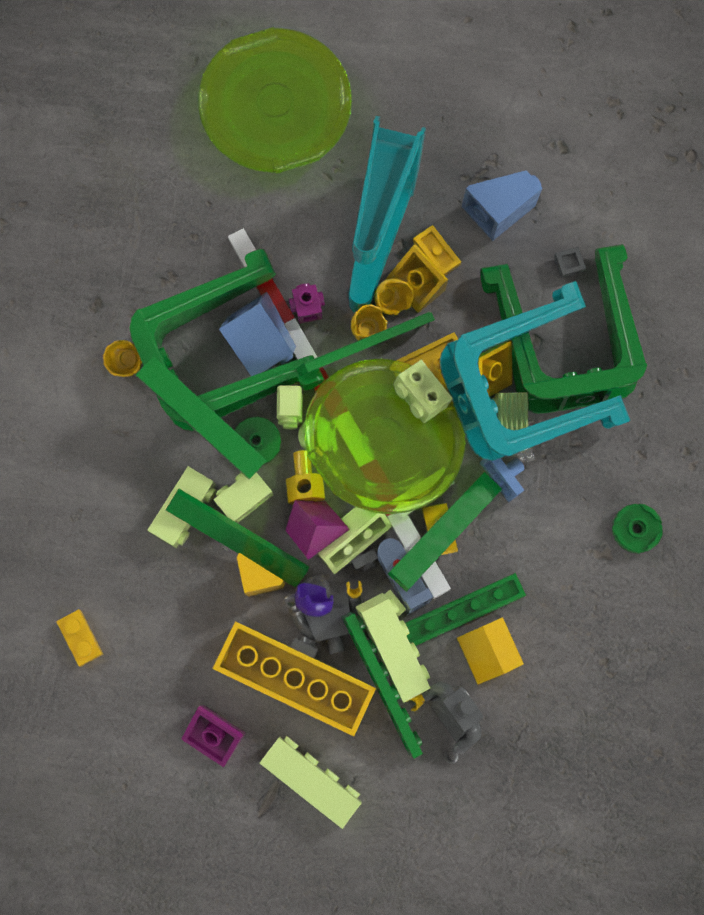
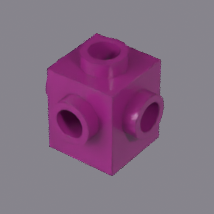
[289,283,325,324]

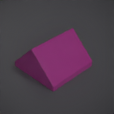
[285,500,349,560]
[181,705,246,768]

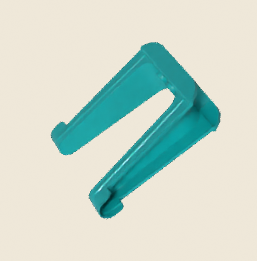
[349,116,426,313]
[439,281,631,461]

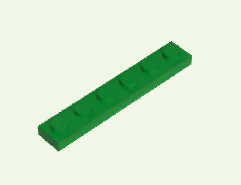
[341,612,423,759]

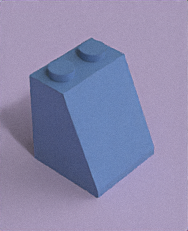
[461,170,542,241]
[219,292,296,376]

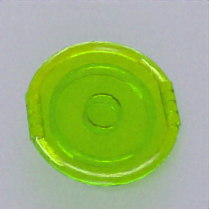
[198,27,352,174]
[304,359,465,514]

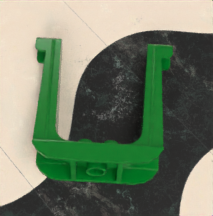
[480,244,647,414]
[129,249,324,431]

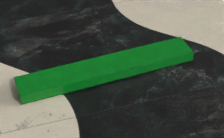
[297,312,435,376]
[135,356,267,480]
[388,472,502,592]
[166,489,310,588]
[405,573,526,646]

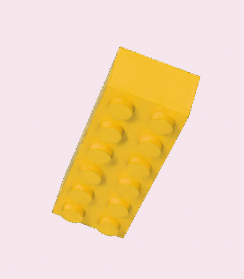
[212,621,376,736]

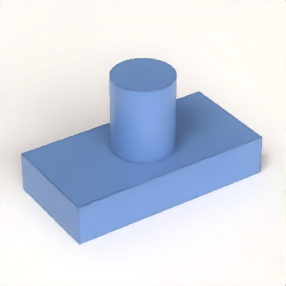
[480,458,524,502]

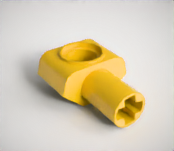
[286,450,325,505]

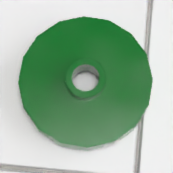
[234,417,281,465]
[612,504,663,554]

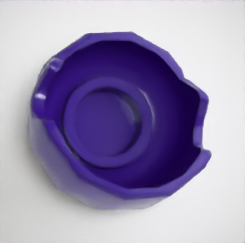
[294,583,334,617]

